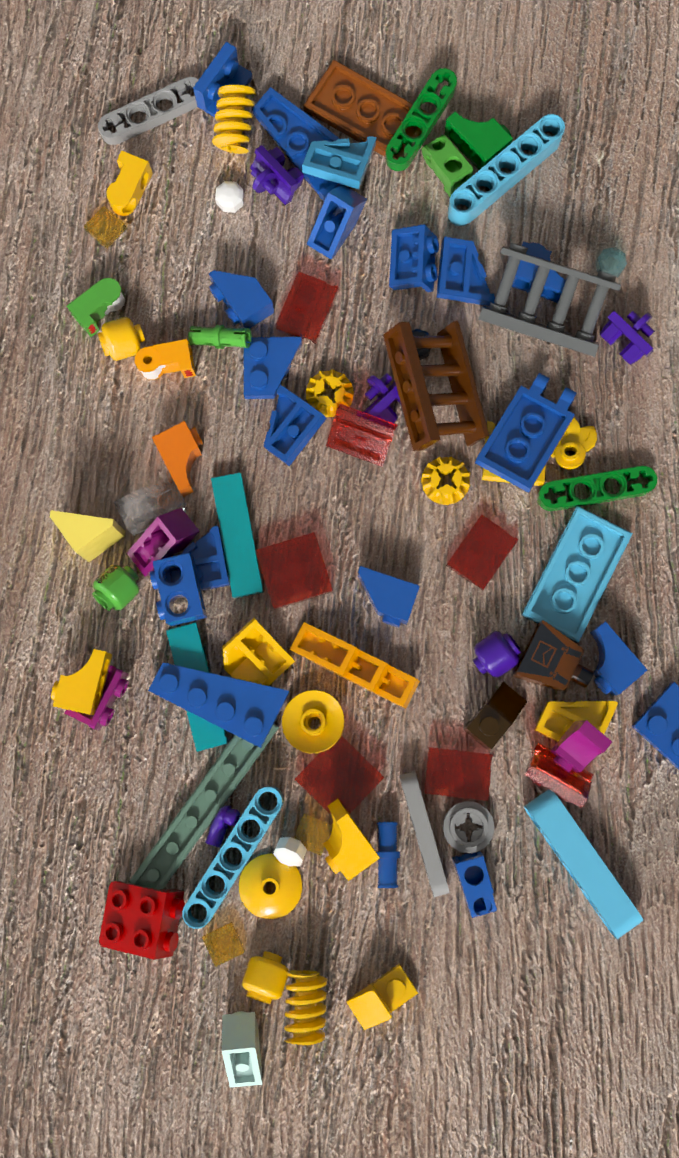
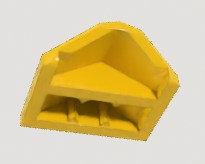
[222,618,295,686]

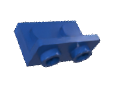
[193,42,253,117]
[389,224,439,292]

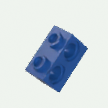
[150,553,207,626]

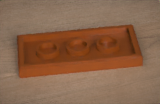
[303,60,430,160]

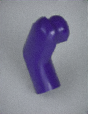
[205,805,240,848]

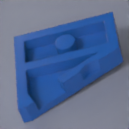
[436,237,495,306]
[244,337,302,399]
[263,384,327,466]
[166,526,230,591]
[632,682,679,770]

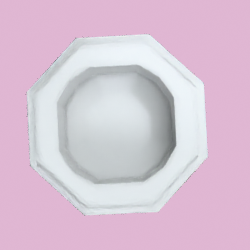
[215,181,244,213]
[273,837,307,866]

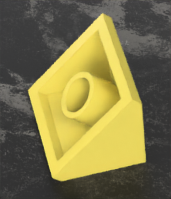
[50,510,125,562]

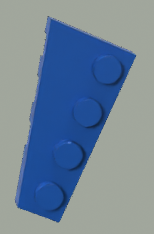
[252,87,341,201]
[148,663,290,748]

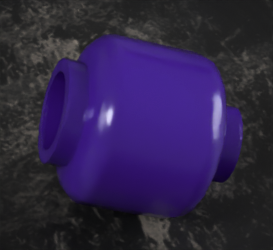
[473,631,521,678]

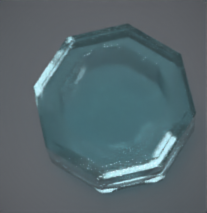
[595,247,627,278]

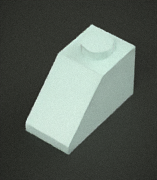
[222,1011,262,1088]

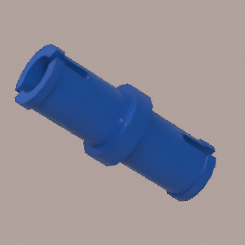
[376,822,400,888]

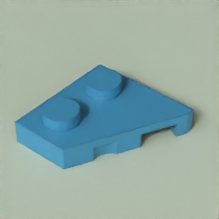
[302,136,377,189]

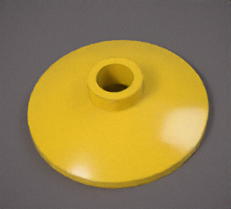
[282,690,345,754]
[239,853,302,919]

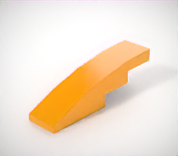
[290,622,420,709]

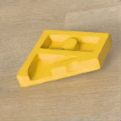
[534,701,618,742]

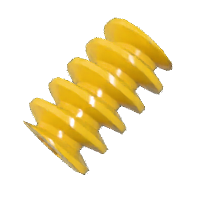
[212,84,256,154]
[284,970,327,1045]

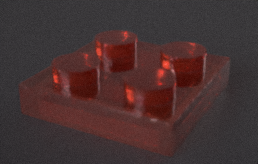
[255,532,333,610]
[295,736,384,814]

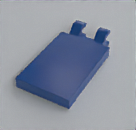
[475,373,577,493]

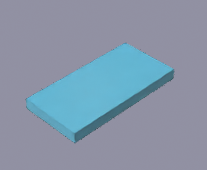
[521,506,633,643]

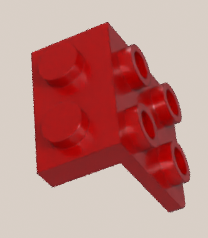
[99,881,185,960]

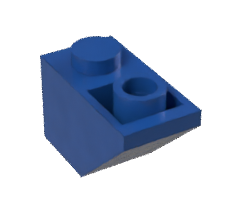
[209,270,274,329]

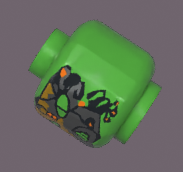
[92,565,139,611]

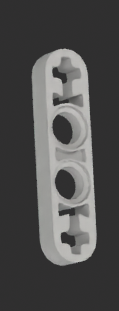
[98,77,199,145]
[399,771,449,898]

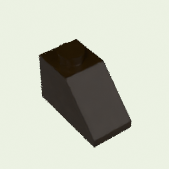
[463,681,527,750]

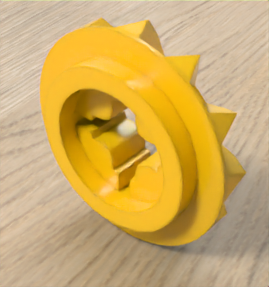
[306,369,354,417]
[421,456,470,505]

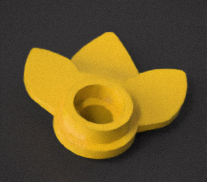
[551,417,597,470]

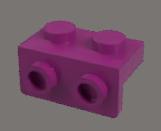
[64,665,129,730]

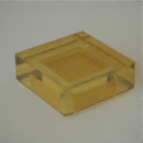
[83,206,127,249]
[294,813,333,856]
[202,922,245,967]

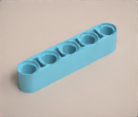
[447,114,565,226]
[182,786,284,929]
[524,788,644,940]

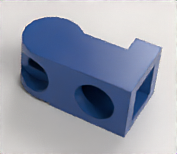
[452,851,497,918]

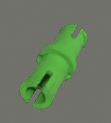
[188,325,252,349]

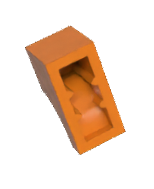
[152,421,203,497]

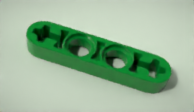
[385,68,457,171]
[537,466,657,511]

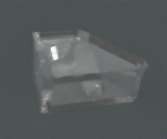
[114,481,188,536]

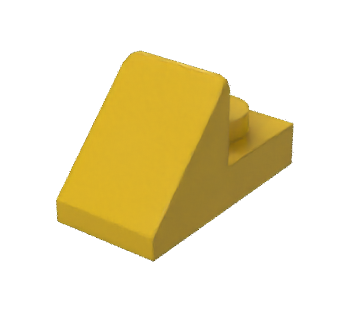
[346,964,418,1030]

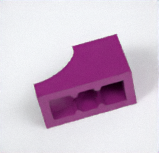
[127,508,200,577]
[550,720,612,773]

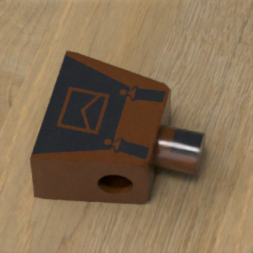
[512,620,594,691]

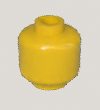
[97,317,145,361]
[242,951,289,1004]

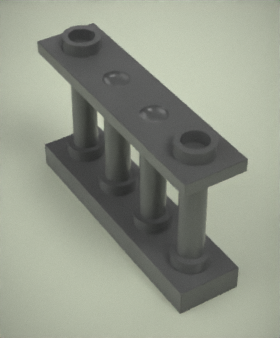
[478,243,621,357]

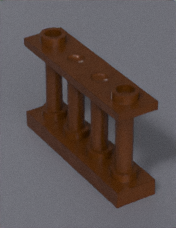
[383,321,490,451]

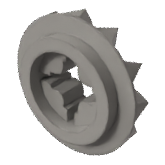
[443,801,494,853]

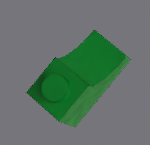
[444,111,513,170]

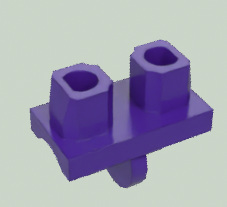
[250,145,304,205]
[599,311,655,365]
[362,373,401,428]

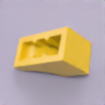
[51,649,112,715]
[323,799,380,881]

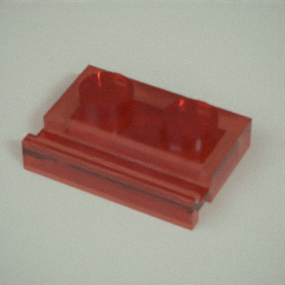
[276,271,339,344]
[326,404,398,467]
[446,514,519,591]
[525,743,594,808]
[424,747,493,801]

